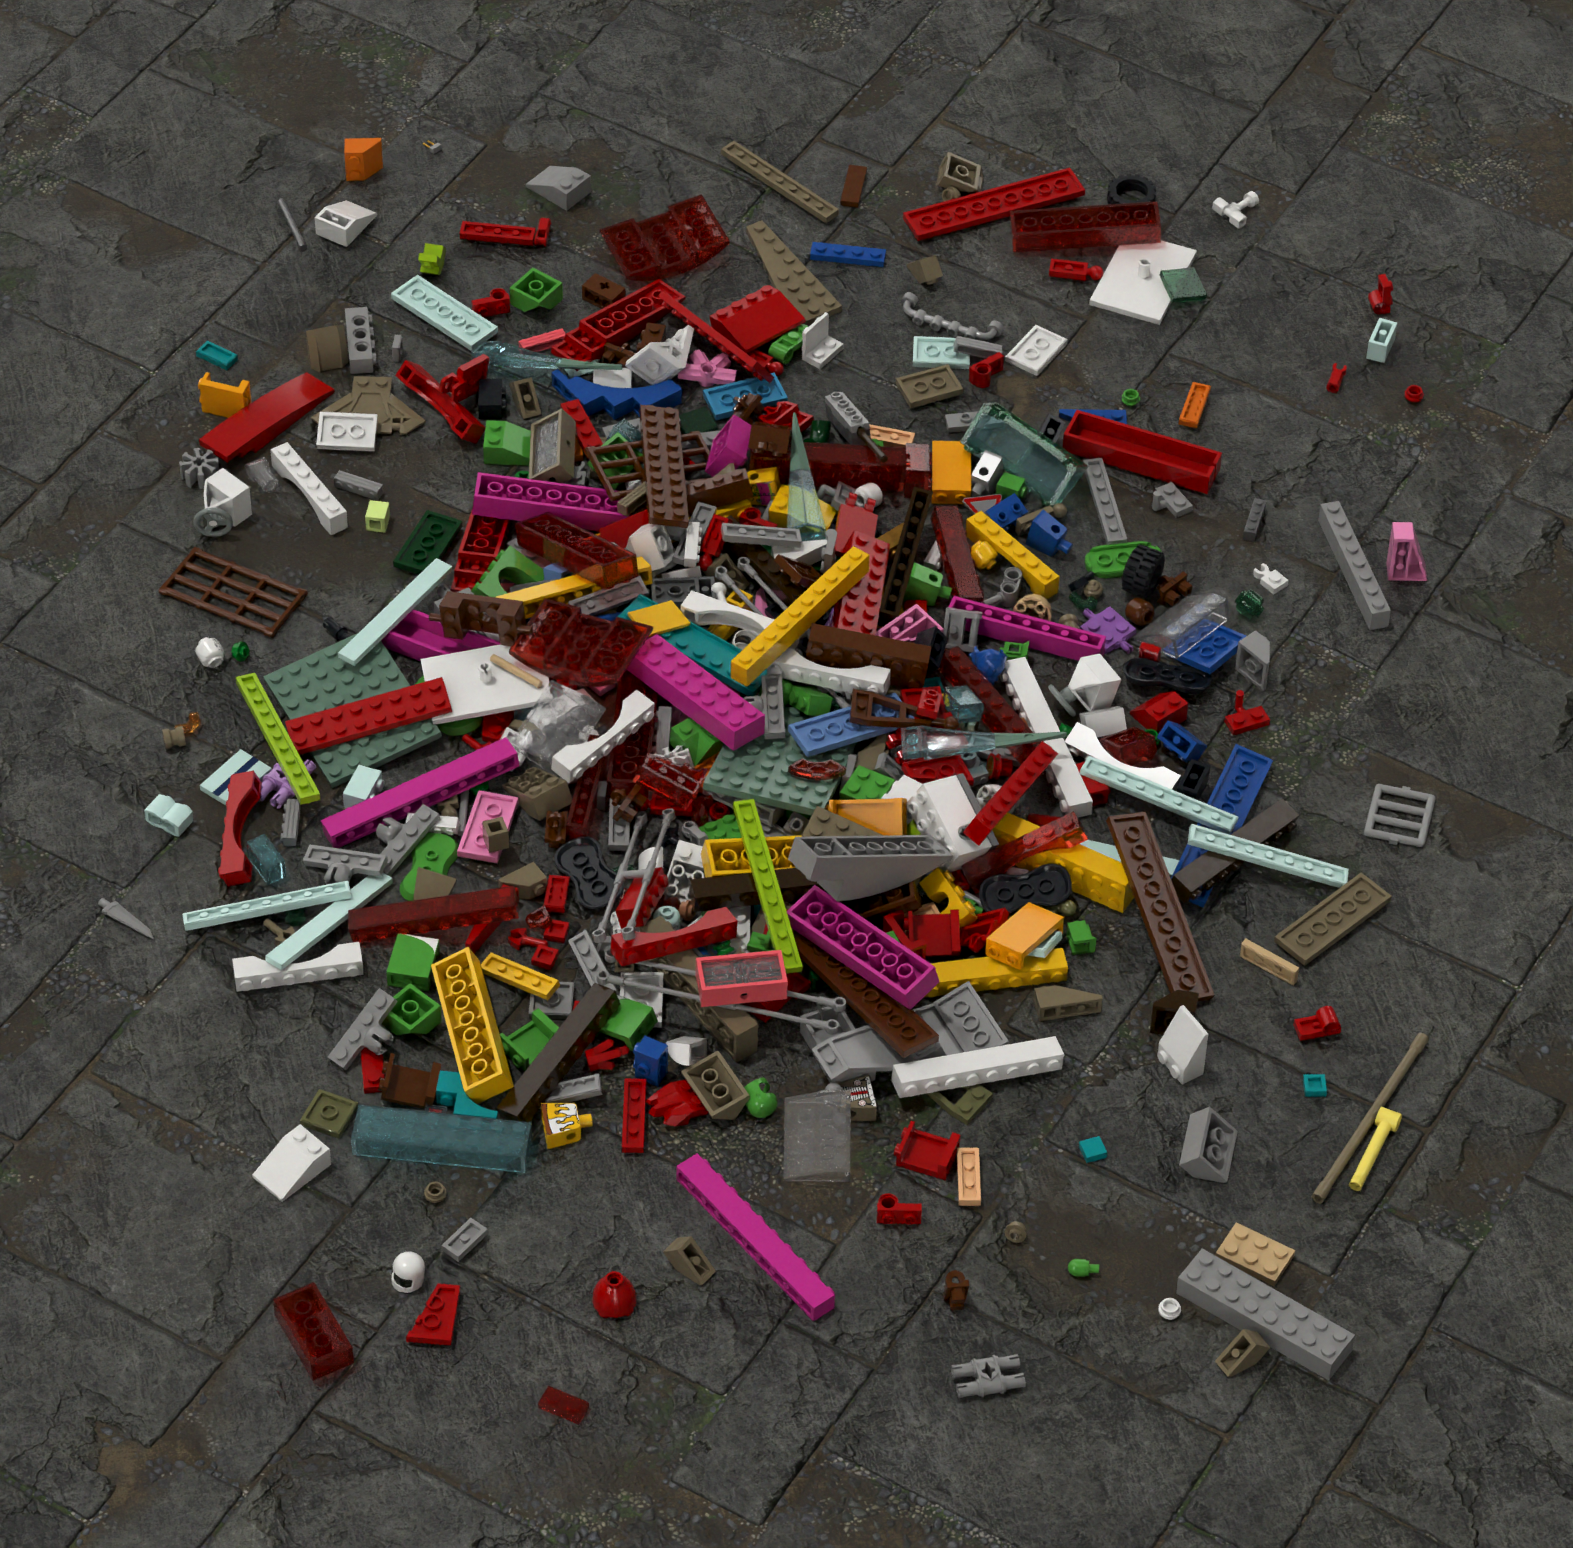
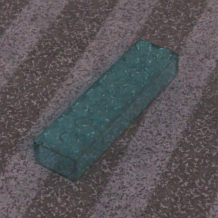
[351,1104,532,1173]

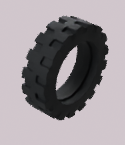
[1107,174,1156,217]

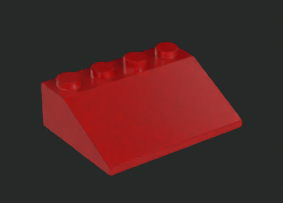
[709,285,806,353]

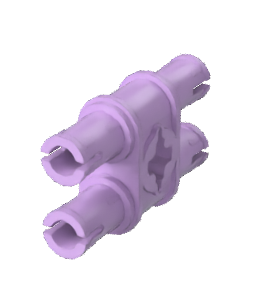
[260,759,316,809]

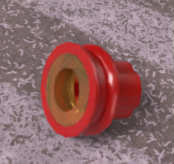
[986,753,1013,780]

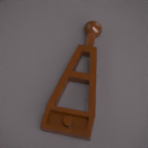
[849,689,959,733]

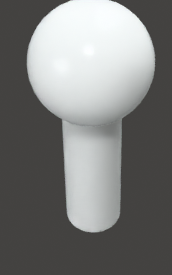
[711,582,727,603]

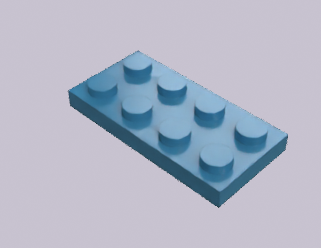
[703,373,788,420]

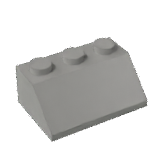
[1179,1107,1238,1183]

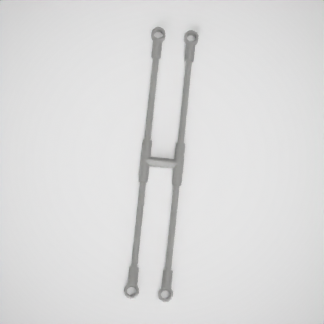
[715,557,851,709]
[592,808,676,943]
[597,948,846,1035]

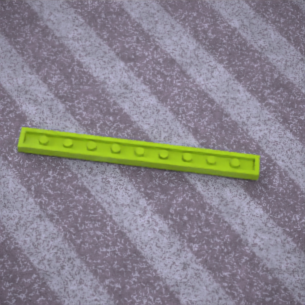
[236,673,320,805]
[733,799,803,974]

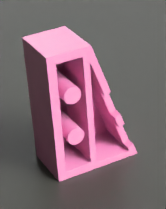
[1386,522,1427,581]

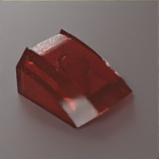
[1099,727,1157,766]

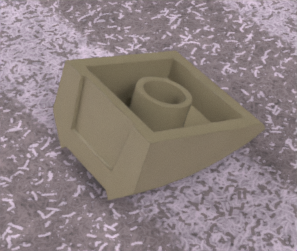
[936,152,984,193]
[306,324,348,373]

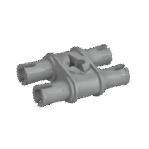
[951,1354,1026,1398]

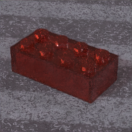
[273,1282,354,1381]

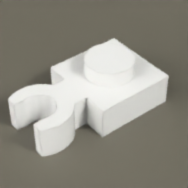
[1253,563,1289,595]

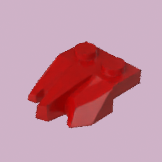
[757,401,814,432]
[960,908,1010,953]
[645,1079,708,1127]

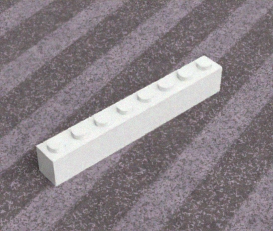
[891,1036,1064,1098]

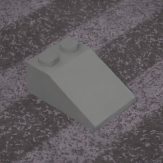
[526,166,591,211]

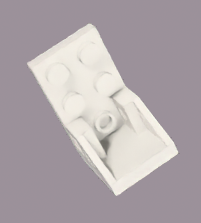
[625,325,694,385]

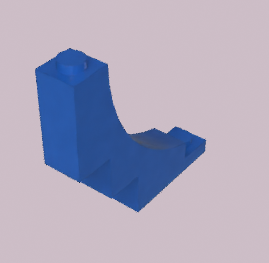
[552,369,682,420]

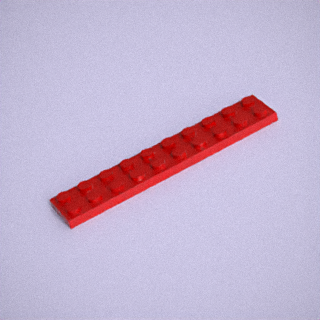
[903,168,1085,241]

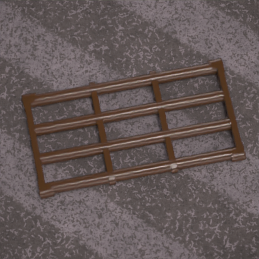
[585,431,712,501]
[159,547,308,638]

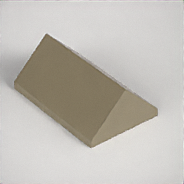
[681,1051,750,1120]

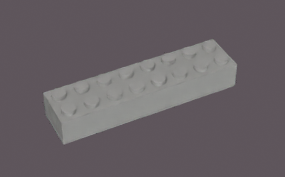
[1176,1248,1355,1380]

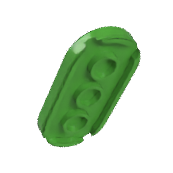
[1085,541,1162,578]

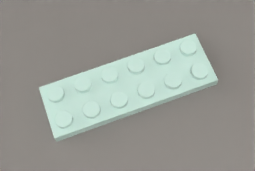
[391,275,498,351]

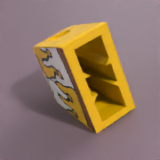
[541,1103,593,1149]

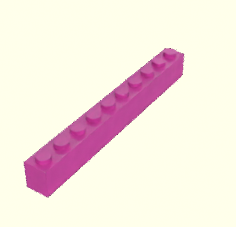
[321,737,520,848]
[676,1153,835,1321]

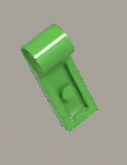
[768,324,809,365]

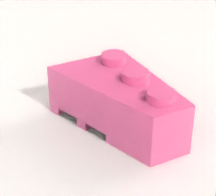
[876,604,944,643]

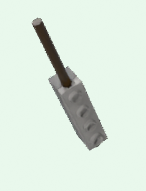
[825,392,888,463]

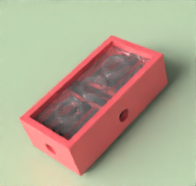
[695,950,788,1007]

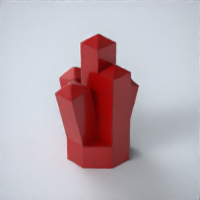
[584,1038,629,1072]

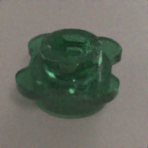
[285,907,306,926]

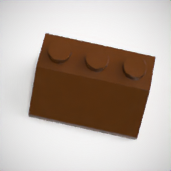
[853,880,922,926]

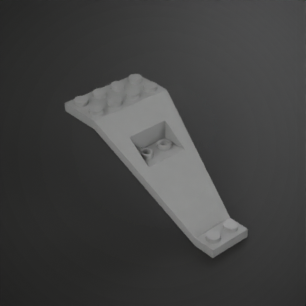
[812,981,1010,1083]

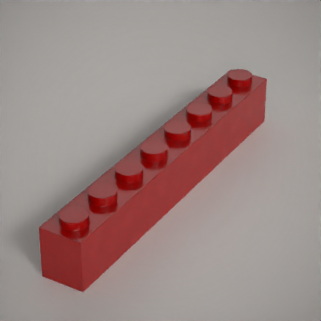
[963,741,1058,846]

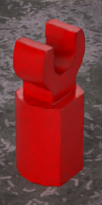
[1326,363,1347,393]

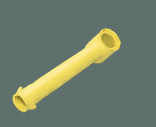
[1349,1106,1402,1191]

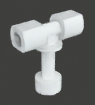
[1212,191,1259,229]

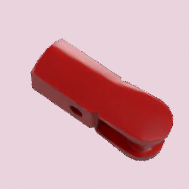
[534,218,551,247]

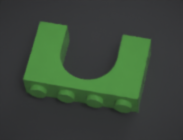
[471,545,544,597]

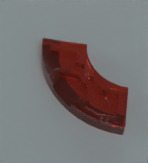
[788,758,846,780]

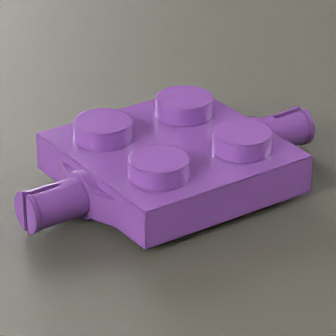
[1080,606,1136,654]

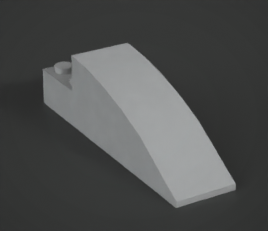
[788,835,953,902]

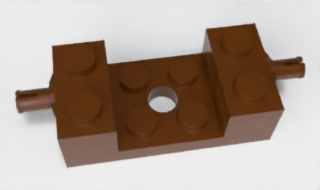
[748,422,792,457]
[429,591,533,647]

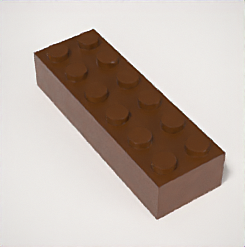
[805,623,931,689]

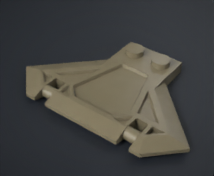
[311,376,426,435]

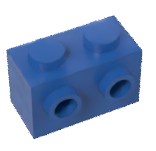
[984,493,1028,532]
[1157,721,1207,763]

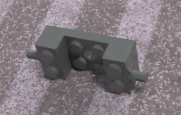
[622,576,717,611]

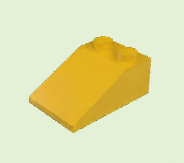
[768,485,838,538]

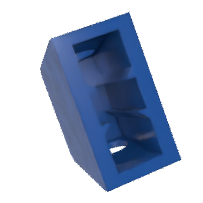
[1025,510,1073,557]

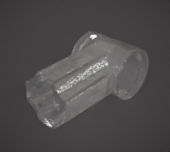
[245,457,279,493]

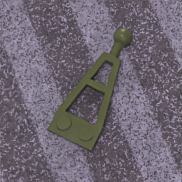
[926,1084,993,1125]

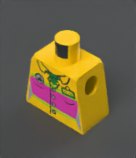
[747,467,781,506]

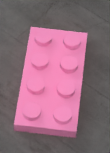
[457,790,519,864]

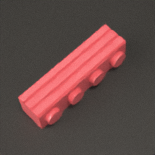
[518,328,566,357]

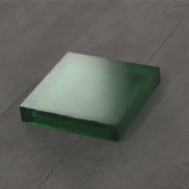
[1159,267,1207,303]

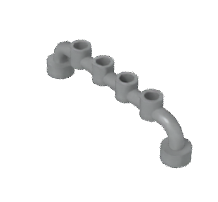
[901,292,1004,340]

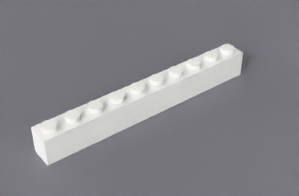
[1000,657,1093,819]

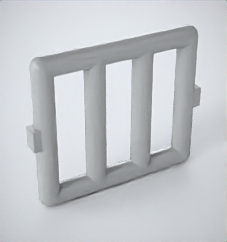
[1364,784,1436,847]

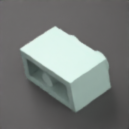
[1366,318,1397,363]
[343,765,384,808]

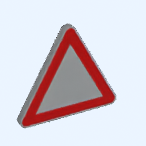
[962,494,1002,515]

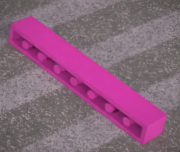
[949,596,1106,661]

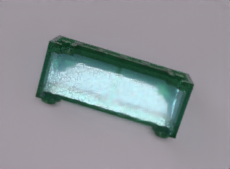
[960,402,1089,507]

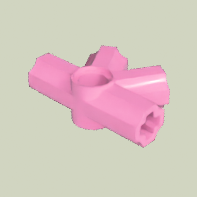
[678,350,737,387]

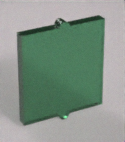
[679,407,718,434]

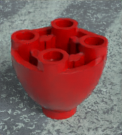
[592,1271,637,1318]

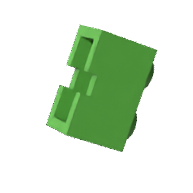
[789,685,833,716]

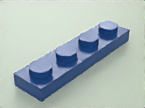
[810,242,886,267]

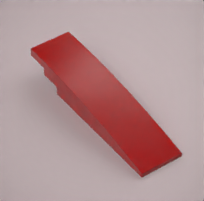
[551,279,686,371]
[199,372,335,463]
[450,508,512,592]

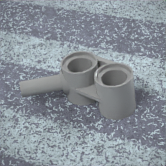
[982,567,1022,607]

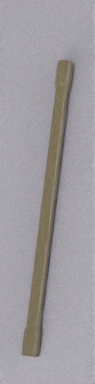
[1311,1033,1429,1204]

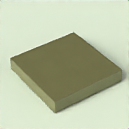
[300,1089,359,1139]

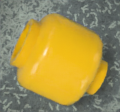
[968,540,998,570]

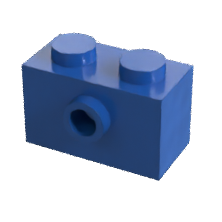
[633,1036,668,1087]

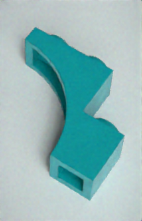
[436,1070,498,1131]

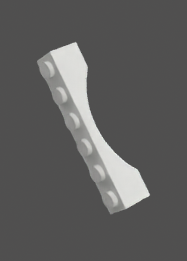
[270,442,348,535]
[681,590,799,650]
[767,648,891,696]
[551,690,655,783]
[1065,722,1182,791]
[232,942,364,992]

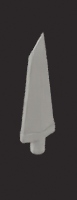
[98,898,154,939]

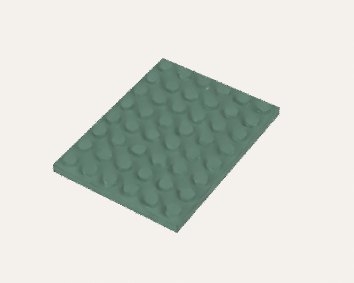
[263,633,442,788]
[703,706,860,816]

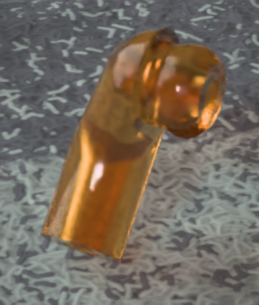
[174,712,201,734]

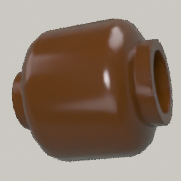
[1125,597,1155,626]

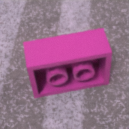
[705,415,751,477]

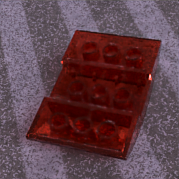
[599,194,730,281]
[509,598,653,687]

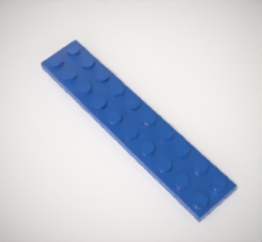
[1171,744,1273,908]

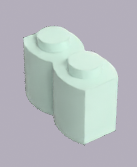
[144,794,193,837]

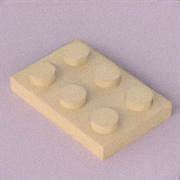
[1215,1222,1295,1286]

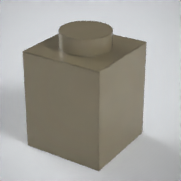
[482,817,509,853]

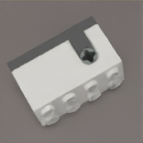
[907,773,999,872]

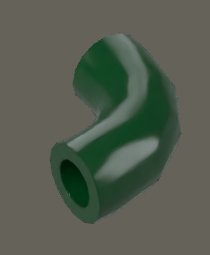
[803,420,831,458]

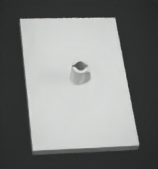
[1089,231,1197,325]
[421,637,554,724]

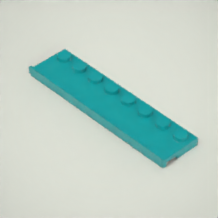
[616,594,767,696]

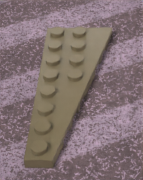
[746,220,842,326]

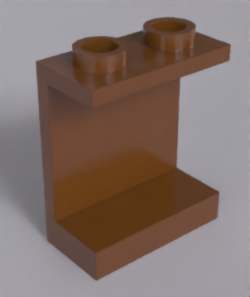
[378,1053,441,1110]

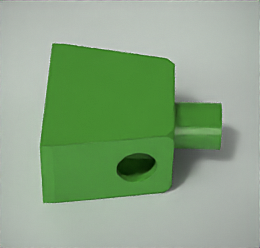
[903,563,952,606]

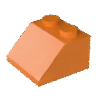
[344,138,383,181]

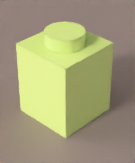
[365,500,390,533]

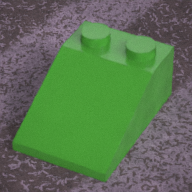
[483,420,531,466]

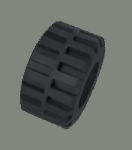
[1122,544,1165,599]

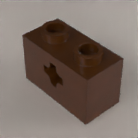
[582,273,626,309]

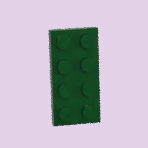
[393,510,463,575]

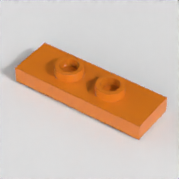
[1178,382,1211,428]

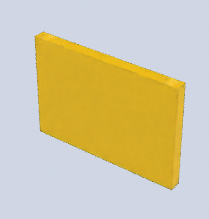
[628,600,690,638]

